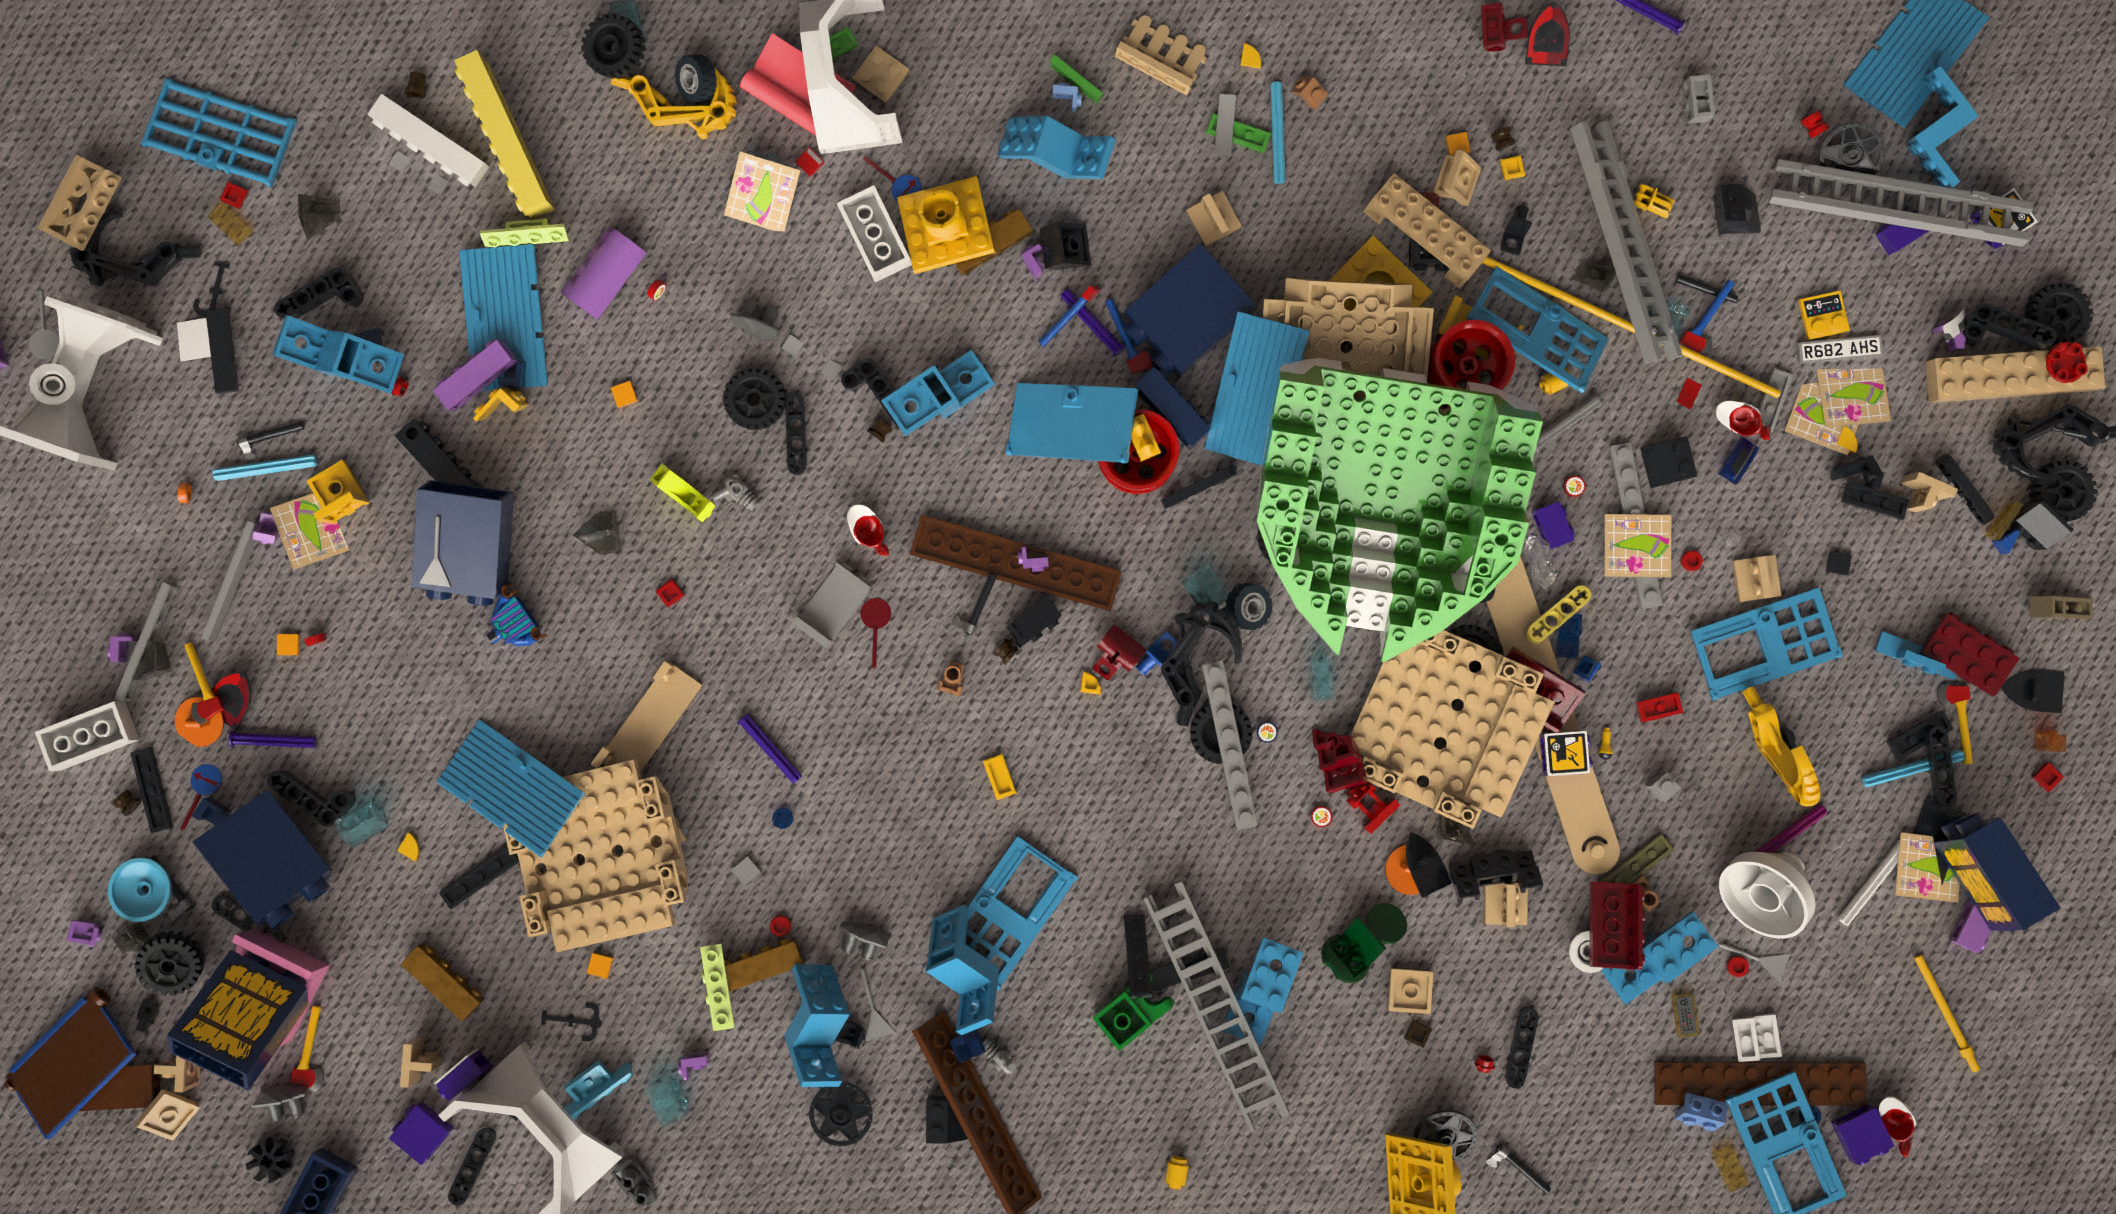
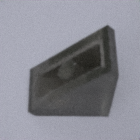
[298,194,340,241]
[1573,258,1616,293]
[573,511,621,555]
[133,641,173,680]
[1436,814,1475,845]
[111,921,151,954]

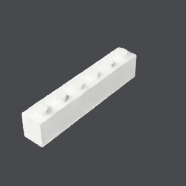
[368,94,489,187]

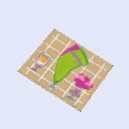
[724,152,800,232]
[1817,368,1891,427]
[1785,382,1859,455]
[270,493,349,570]
[1604,514,1671,577]
[1895,832,1960,903]

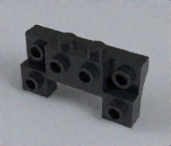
[1448,849,1543,903]

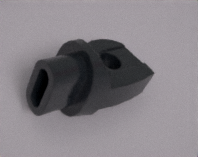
[136,998,159,1033]

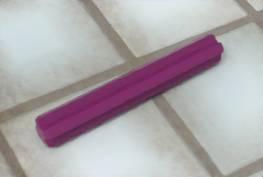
[1756,805,1828,853]

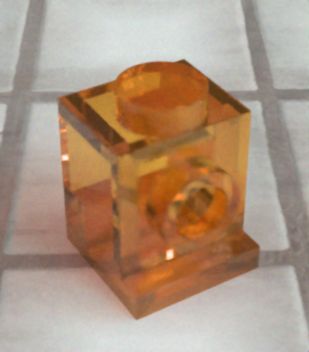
[2034,730,2067,752]

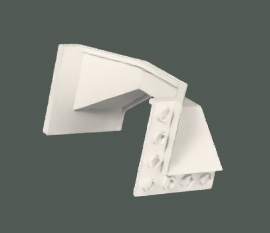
[799,0,903,154]
[0,292,163,471]
[438,1042,622,1214]

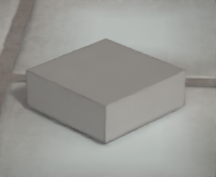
[732,856,762,885]

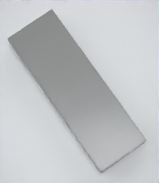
[1758,367,1793,433]

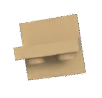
[1433,150,1481,206]
[1186,191,1242,247]
[1900,472,1958,512]
[1732,555,1782,602]
[1484,882,1528,927]
[400,1037,444,1088]
[154,1056,200,1092]

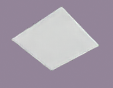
[177,318,211,362]

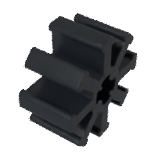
[246,1137,295,1183]

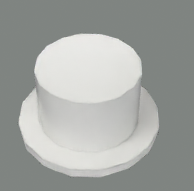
[29,363,76,405]
[1569,930,1603,973]

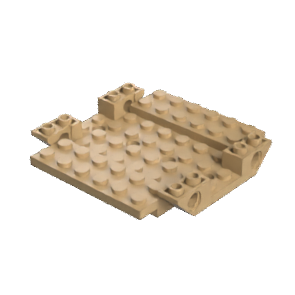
[1262,278,1434,399]
[1351,630,1554,829]
[503,759,689,952]

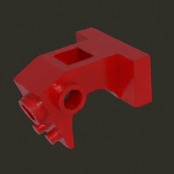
[1344,781,1401,834]

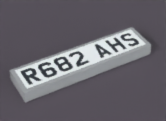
[1797,335,1883,364]

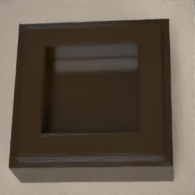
[1404,1019,1432,1048]

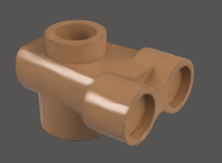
[937,660,964,696]
[1632,875,1659,912]

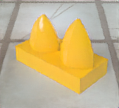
[1131,414,1161,462]

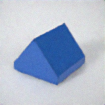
[1573,655,1601,683]

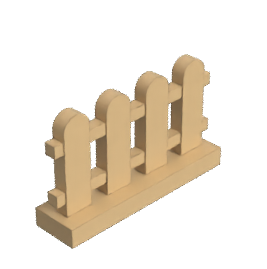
[1115,15,1207,95]

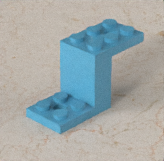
[1907,66,1979,188]
[997,116,1116,179]
[272,315,404,394]
[881,350,995,437]
[926,904,999,1035]
[1222,937,1304,1045]
[784,964,850,1087]

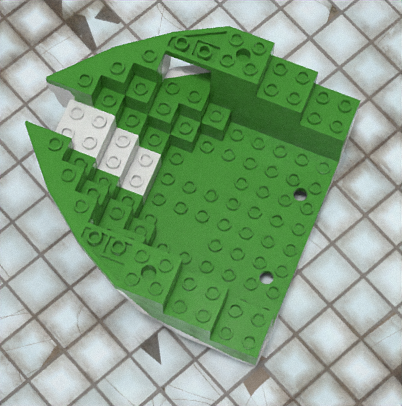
[1257,358,1543,662]

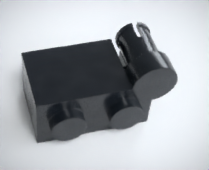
[1006,596,1062,648]

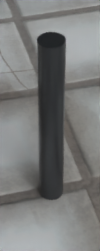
[1676,275,1738,303]

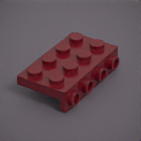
[1920,612,2020,697]
[1506,646,1586,733]
[1589,881,1645,970]

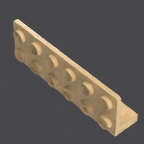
[1363,174,1490,289]
[591,661,702,773]

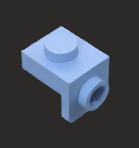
[1053,83,1082,112]

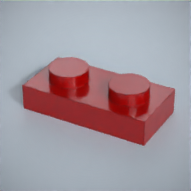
[1636,693,1683,723]

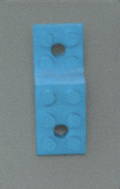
[1600,911,1719,1005]

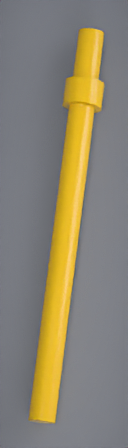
[1914,954,1980,1072]

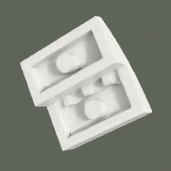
[1732,1013,1782,1062]

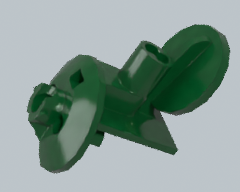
[1321,903,1407,983]

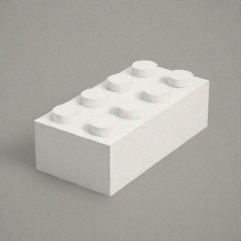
[837,185,912,282]
[35,701,140,771]

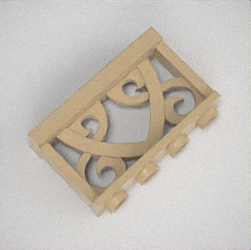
[37,155,121,251]

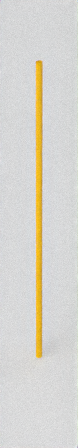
[1482,257,1781,398]

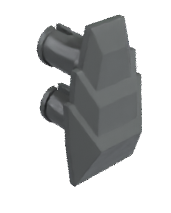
[730,300,778,342]
[839,921,890,960]
[252,1086,308,1121]
[611,1157,658,1207]

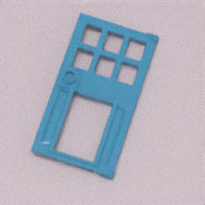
[1466,266,1609,393]
[1690,587,1843,701]
[966,836,1078,991]
[1725,1071,1847,1214]

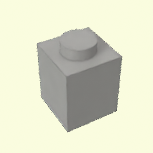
[1645,772,1681,802]

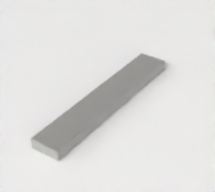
[201,521,259,641]
[114,582,178,702]

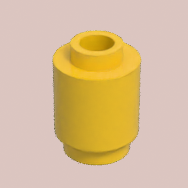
[1539,367,1570,395]
[1165,1156,1189,1189]

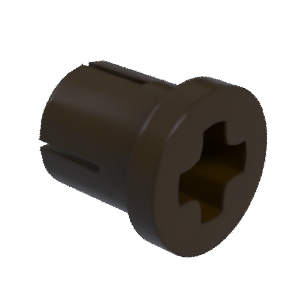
[404,72,426,98]

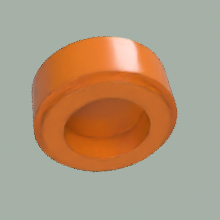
[178,482,192,503]

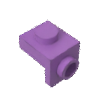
[1933,321,1966,352]
[252,512,280,544]
[1018,546,1049,572]
[108,633,140,662]
[66,919,102,947]

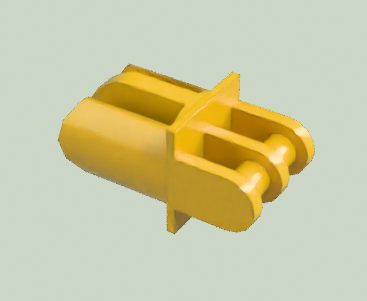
[1634,184,1675,219]

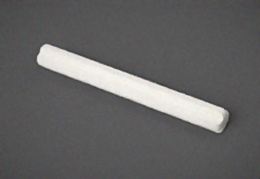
[1838,839,1900,926]

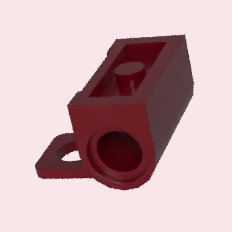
[1481,2,1528,52]
[1093,624,1146,680]

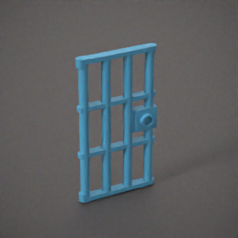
[141,77,297,187]

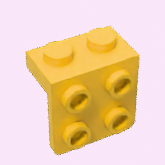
[473,387,528,422]

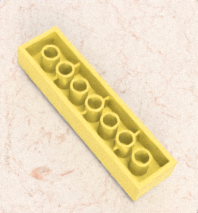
[454,50,556,220]

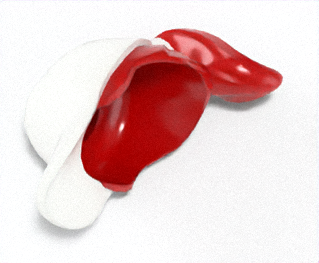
[1716,400,1771,440]
[847,504,889,556]
[1879,1096,1916,1157]

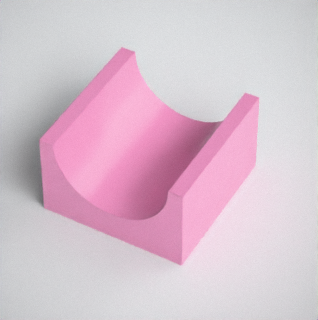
[232,928,330,1047]

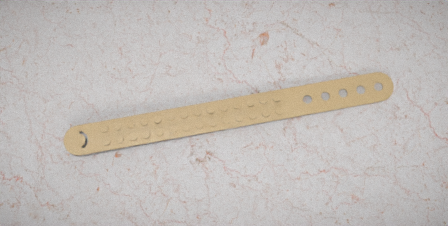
[1439,384,1620,874]

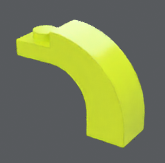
[649,464,715,522]

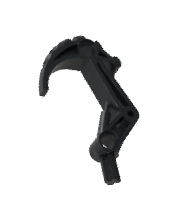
[69,211,202,287]
[1993,404,2116,483]
[1161,601,1243,726]

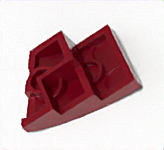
[1312,729,1367,794]

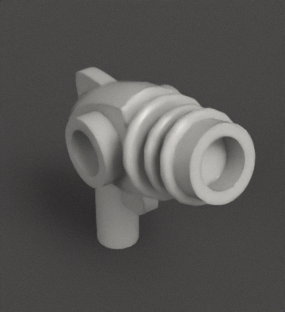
[711,474,760,511]
[983,1038,1016,1074]

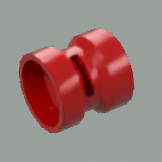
[1800,110,1830,139]

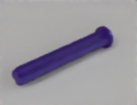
[1616,0,1685,35]
[1060,289,1126,357]
[737,713,802,784]
[228,730,317,748]

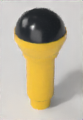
[1598,727,1613,760]

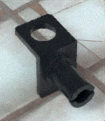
[1500,205,1532,255]

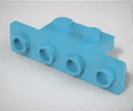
[564,1060,633,1120]

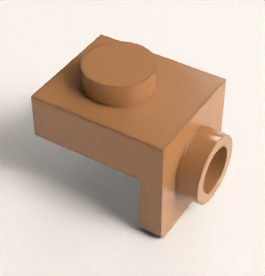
[1291,76,1328,110]

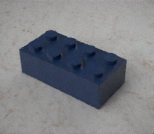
[1134,367,1211,451]
[280,1148,358,1214]

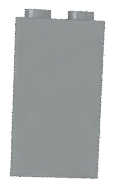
[792,562,872,648]

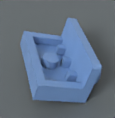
[1675,1093,1727,1131]

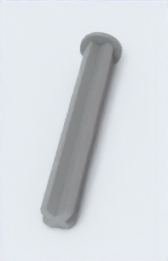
[1535,395,1602,453]

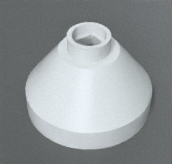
[1719,852,1815,938]

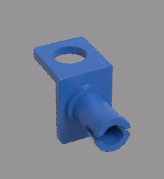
[1136,631,1179,675]

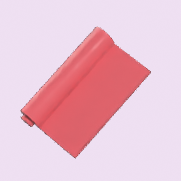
[740,33,856,136]

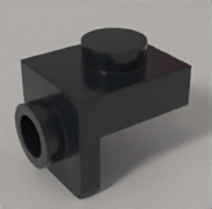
[835,1020,866,1049]

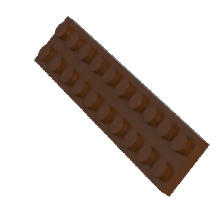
[910,515,1122,612]
[912,1011,1042,1214]
[1654,1061,1867,1106]

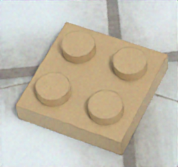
[852,46,910,104]
[1387,968,1433,1014]
[135,1089,200,1141]

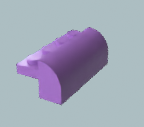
[561,227,646,320]

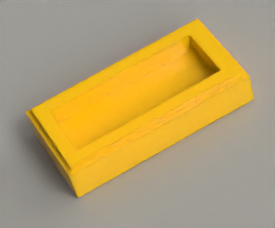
[983,754,1017,800]

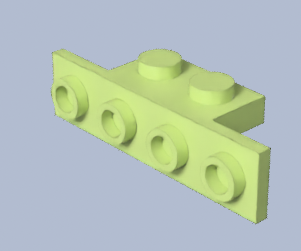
[480,218,569,248]
[700,943,735,1031]

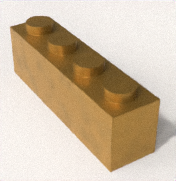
[954,209,1033,276]
[725,938,805,992]
[400,944,484,1022]

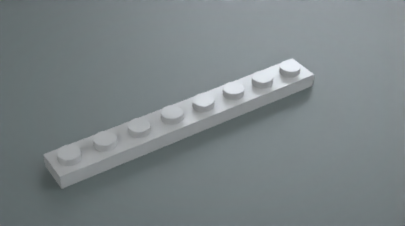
[1609,442,1663,610]
[1202,661,1258,830]

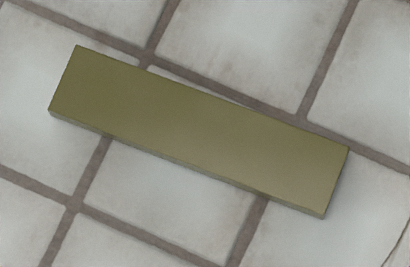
[1598,833,1674,884]

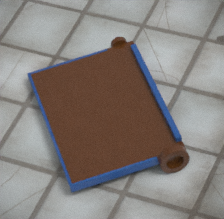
[4,987,136,1139]

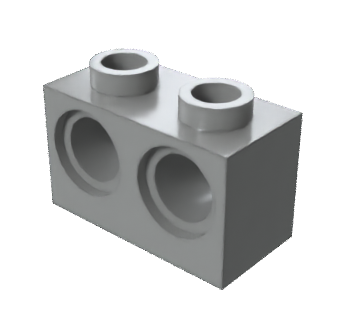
[1683,74,1715,124]

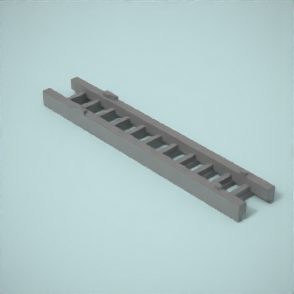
[1570,121,1683,364]
[1768,159,2034,247]
[1144,880,1290,1132]

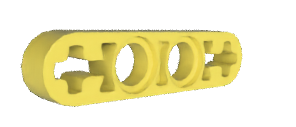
[1526,585,1591,644]

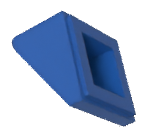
[1992,529,2020,554]

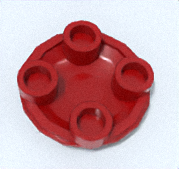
[2046,342,2088,383]

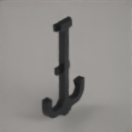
[193,261,231,318]
[541,1003,601,1041]

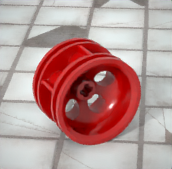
[1427,320,1515,407]
[1098,409,1179,494]

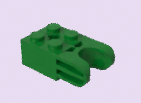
[1092,971,1175,1051]

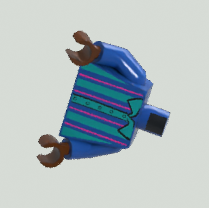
[487,583,547,646]

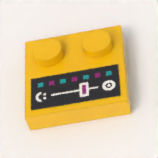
[1798,290,1850,341]

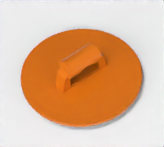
[175,697,224,747]
[1385,845,1419,895]

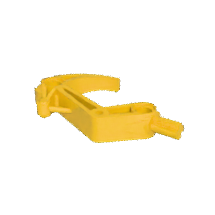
[610,67,737,139]
[1742,686,1821,806]

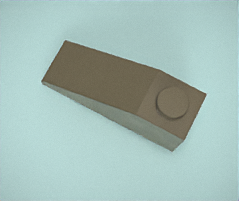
[2029,596,2093,620]

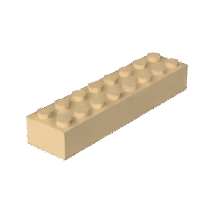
[1926,347,2105,403]

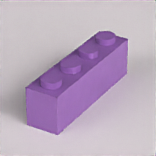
[433,339,519,411]
[1949,898,1991,953]

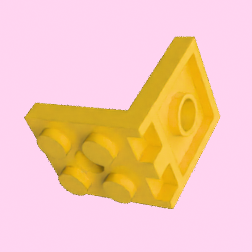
[306,460,370,524]

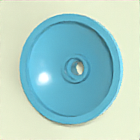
[108,858,172,922]

